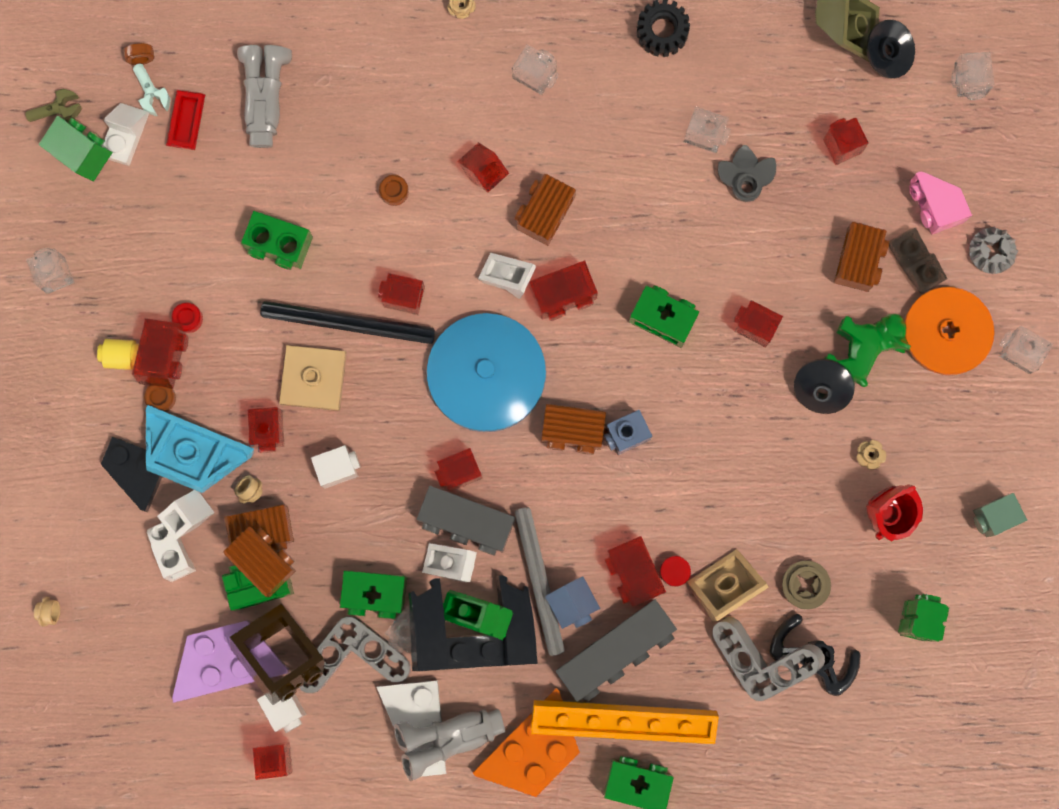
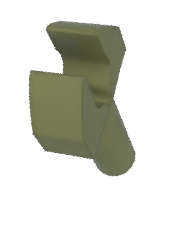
[25,89,82,122]

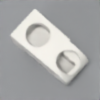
[147,523,196,582]

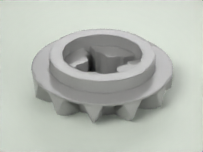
[969,226,1018,274]

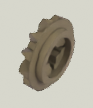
[782,561,831,609]

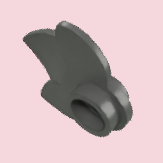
[718,145,776,202]

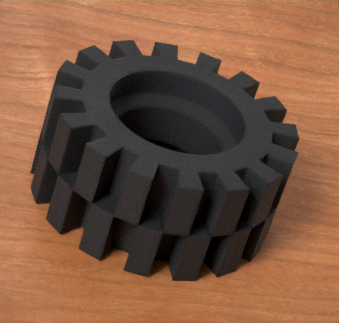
[637,0,690,57]

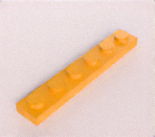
[530,700,719,744]

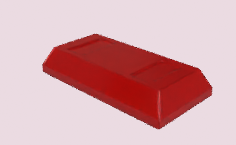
[166,90,206,150]

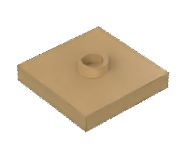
[279,345,347,411]

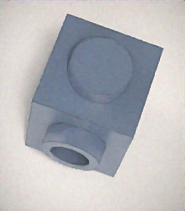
[603,409,653,455]
[545,576,600,629]

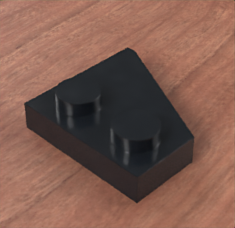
[101,437,162,512]

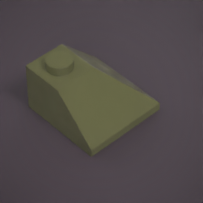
[815,0,880,62]

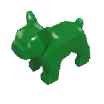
[824,314,911,387]

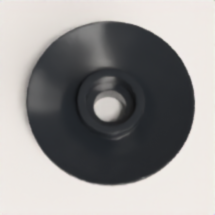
[866,20,915,79]
[794,359,855,414]

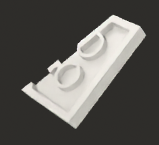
[377,680,447,777]

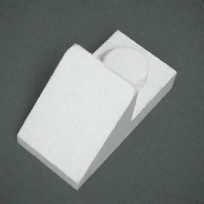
[103,103,149,166]
[478,253,536,299]
[422,543,477,582]

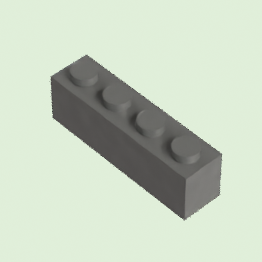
[555,599,677,703]

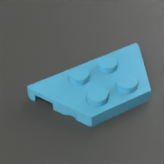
[146,405,254,493]

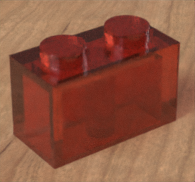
[529,260,598,321]
[132,318,189,389]
[604,536,666,607]

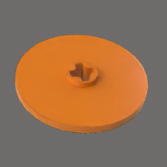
[904,287,994,375]

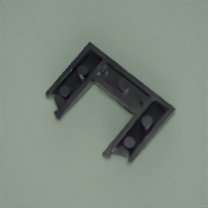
[409,575,538,671]

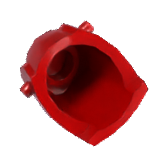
[866,484,923,542]

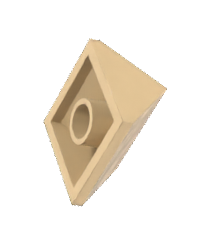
[687,549,769,622]

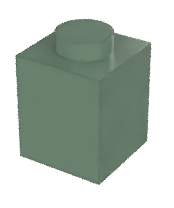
[973,493,1027,538]

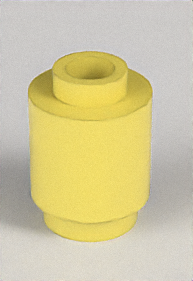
[97,339,144,370]

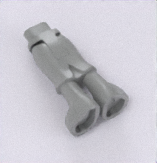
[237,45,292,148]
[394,709,505,781]

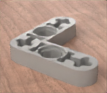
[299,617,411,693]
[713,617,825,701]

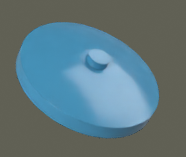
[427,313,546,432]

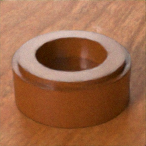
[124,43,155,65]
[379,175,409,206]
[144,382,176,412]

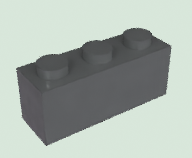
[417,485,515,556]

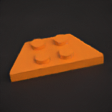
[473,688,580,797]

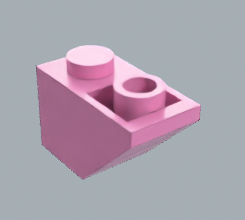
[909,171,972,235]

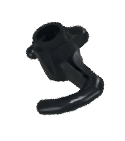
[769,614,861,696]

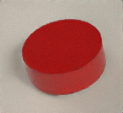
[171,302,203,333]
[660,556,691,587]

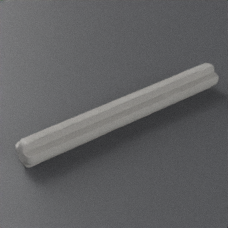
[515,507,565,656]

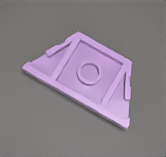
[172,621,290,703]

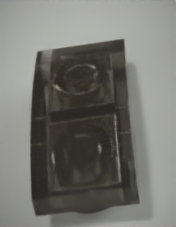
[889,227,948,293]

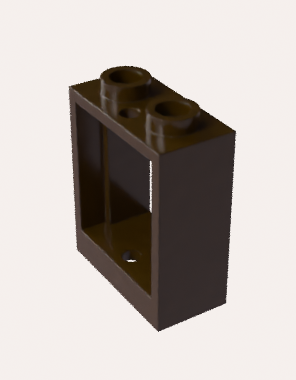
[229,603,324,705]

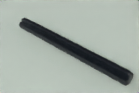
[260,301,435,344]

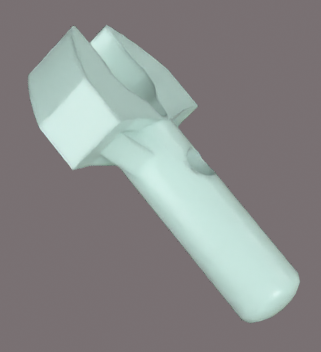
[133,64,171,116]

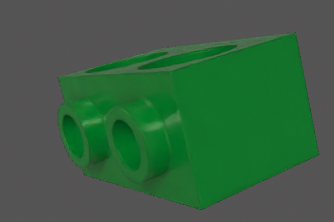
[241,211,313,270]

